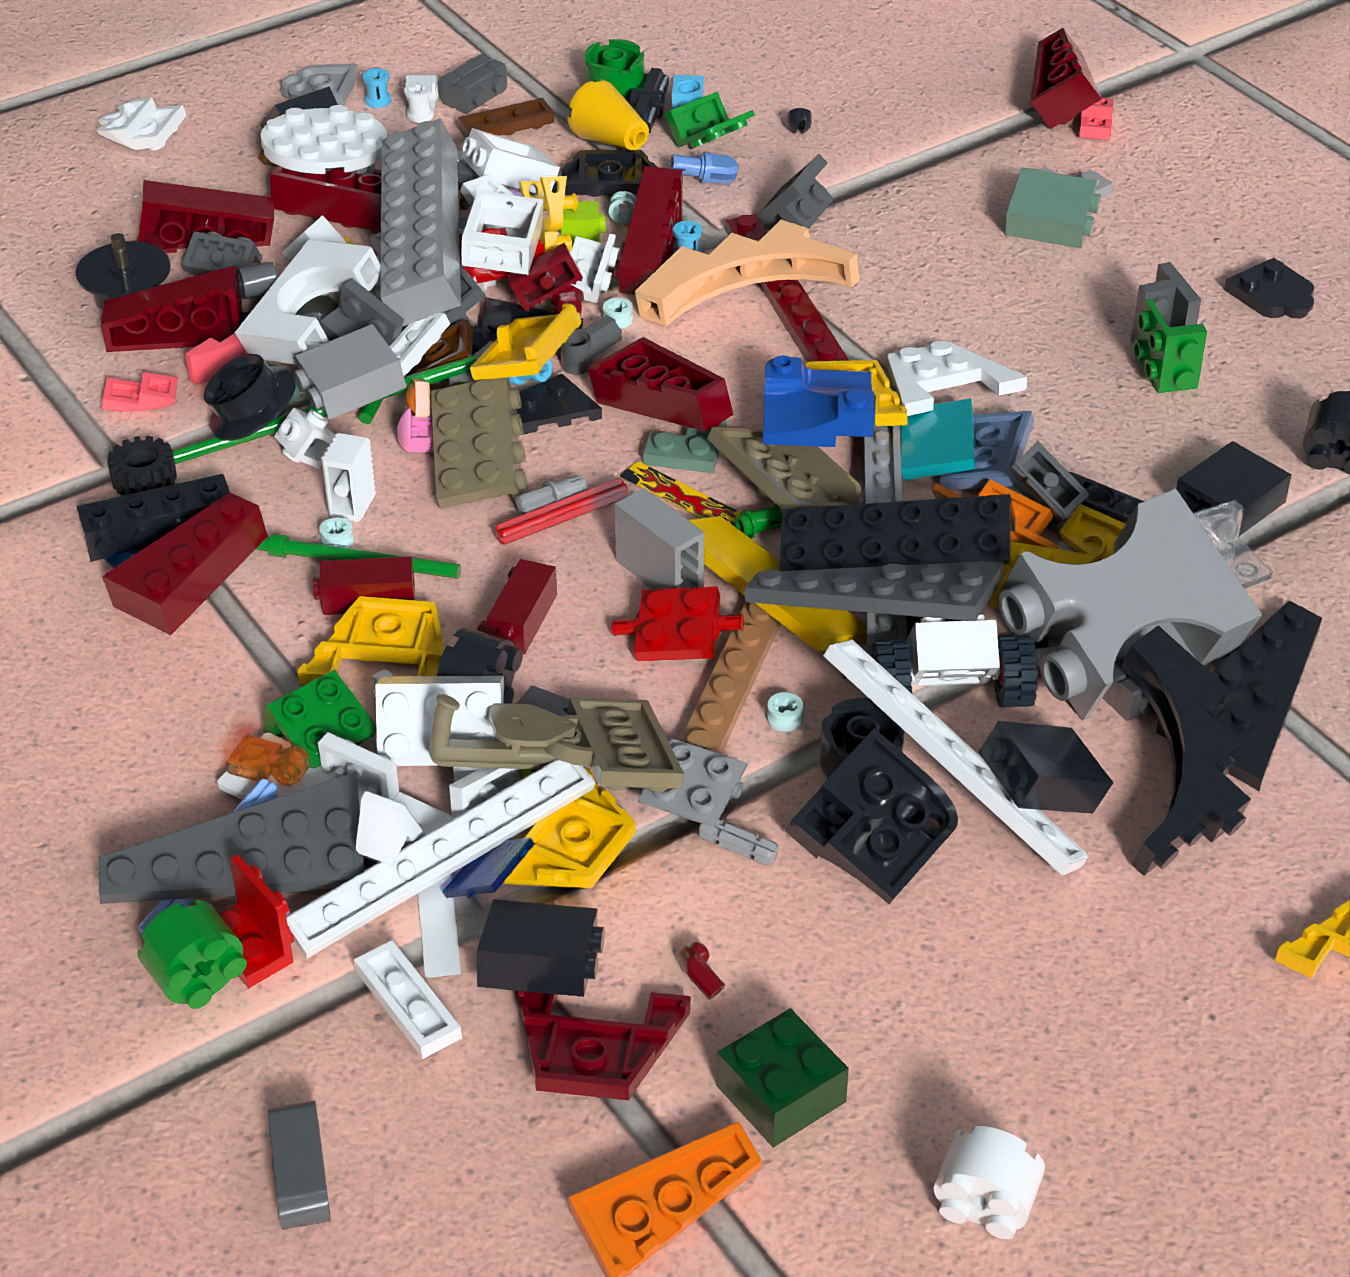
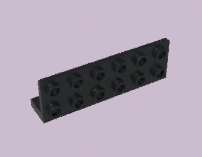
[779,494,1016,572]

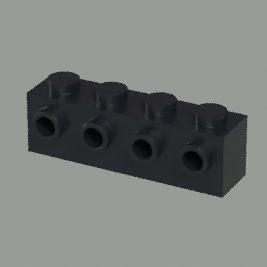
[76,474,230,562]

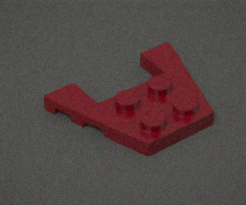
[517,991,691,1100]

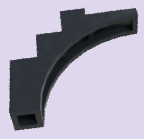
[1121,625,1251,876]

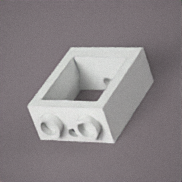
[461,128,560,196]
[462,191,543,275]

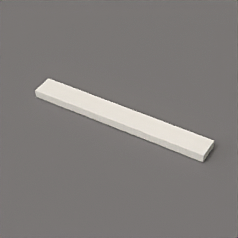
[823,640,1089,876]
[286,759,596,959]

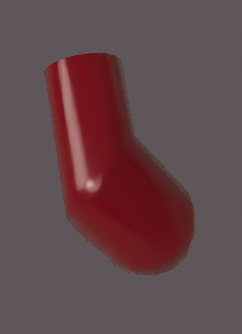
[678,942,726,1000]

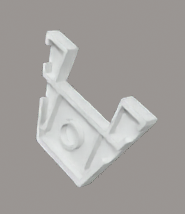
[887,341,1027,416]

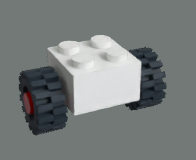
[871,615,1038,708]

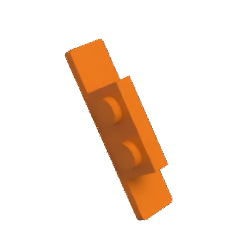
[931,479,1059,549]

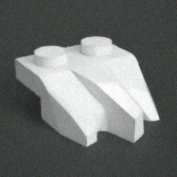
[96,97,187,151]

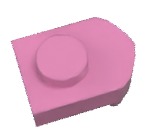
[397,408,434,453]

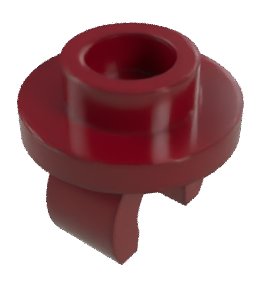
[551,285,584,317]

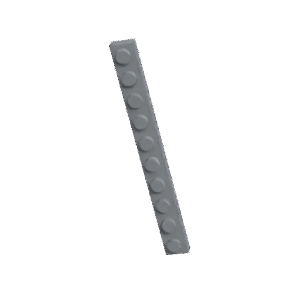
[863,417,907,656]

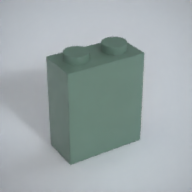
[1005,167,1101,248]

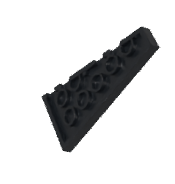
[1156,600,1322,791]

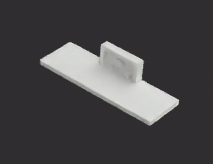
[217,733,452,863]

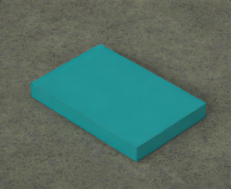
[901,398,976,480]

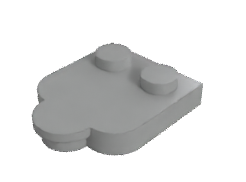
[280,64,360,105]

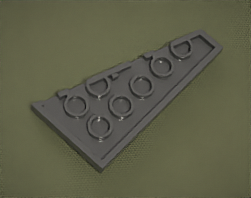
[745,561,1005,621]
[99,772,364,904]

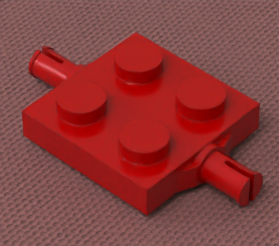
[612,586,744,661]

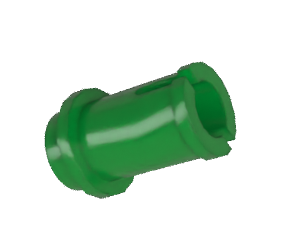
[735,504,783,539]

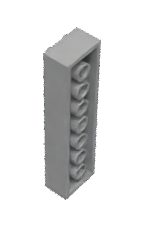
[380,118,461,327]

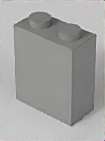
[294,324,407,420]
[615,488,704,589]

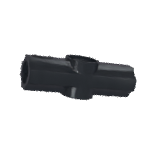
[630,68,669,133]

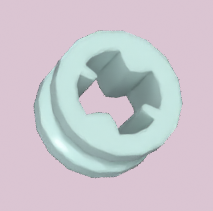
[608,191,636,224]
[603,297,633,329]
[319,517,354,548]
[767,692,803,732]

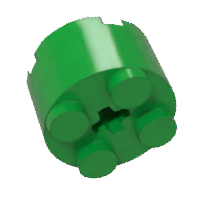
[585,39,645,104]
[137,900,247,1009]

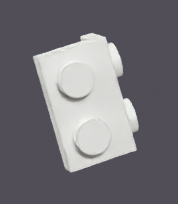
[571,233,620,304]

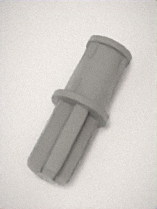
[515,474,587,514]

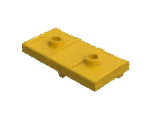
[470,304,581,380]

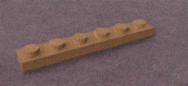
[680,602,781,754]

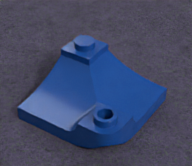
[763,355,875,447]

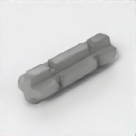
[699,819,778,866]

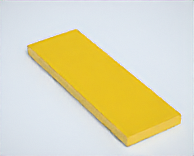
[688,516,866,652]

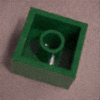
[716,1008,849,1148]

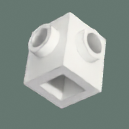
[274,408,335,469]

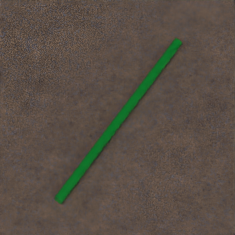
[173,355,477,465]

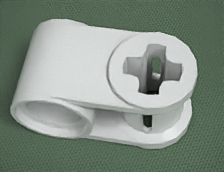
[404,74,439,123]

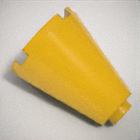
[568,80,649,150]

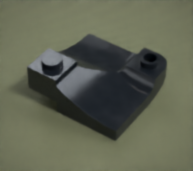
[785,728,958,904]

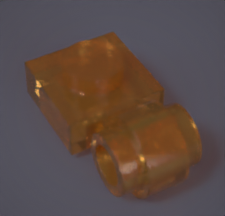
[226,735,310,786]

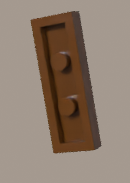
[458,98,554,138]

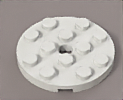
[261,105,387,174]

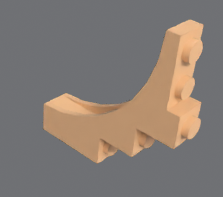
[635,220,859,327]

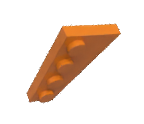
[568,1121,762,1277]

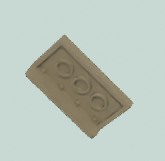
[431,377,528,509]
[707,427,861,514]

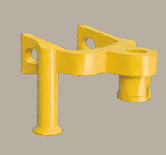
[518,176,578,253]

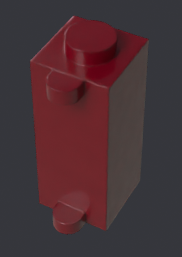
[313,556,415,615]
[477,559,557,655]

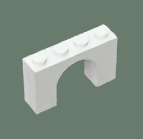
[235,239,381,365]

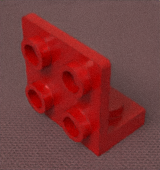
[219,854,294,989]

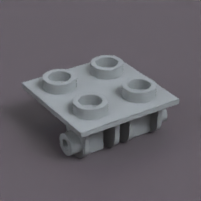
[638,739,748,827]

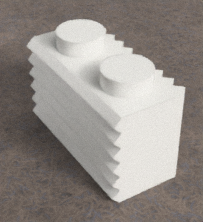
[321,433,376,522]

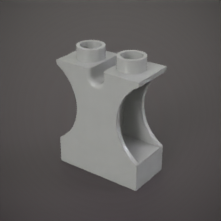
[999,488,1262,721]

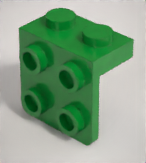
[664,91,755,149]
[1133,299,1207,393]
[263,670,377,768]

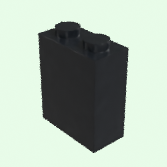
[1176,441,1292,542]
[979,721,1114,814]
[477,899,605,997]

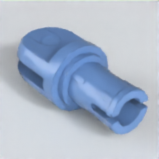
[670,152,739,184]

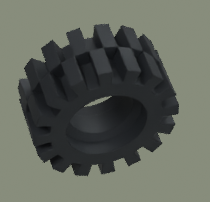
[107,436,177,495]

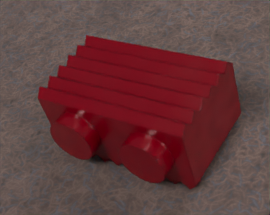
[507,242,583,311]

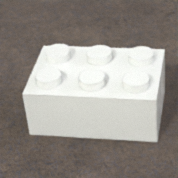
[375,676,504,766]

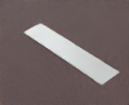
[418,874,461,978]

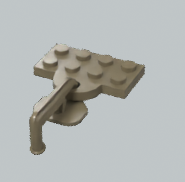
[429,694,684,792]

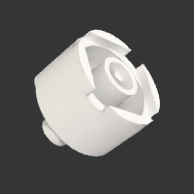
[934,1126,1045,1240]

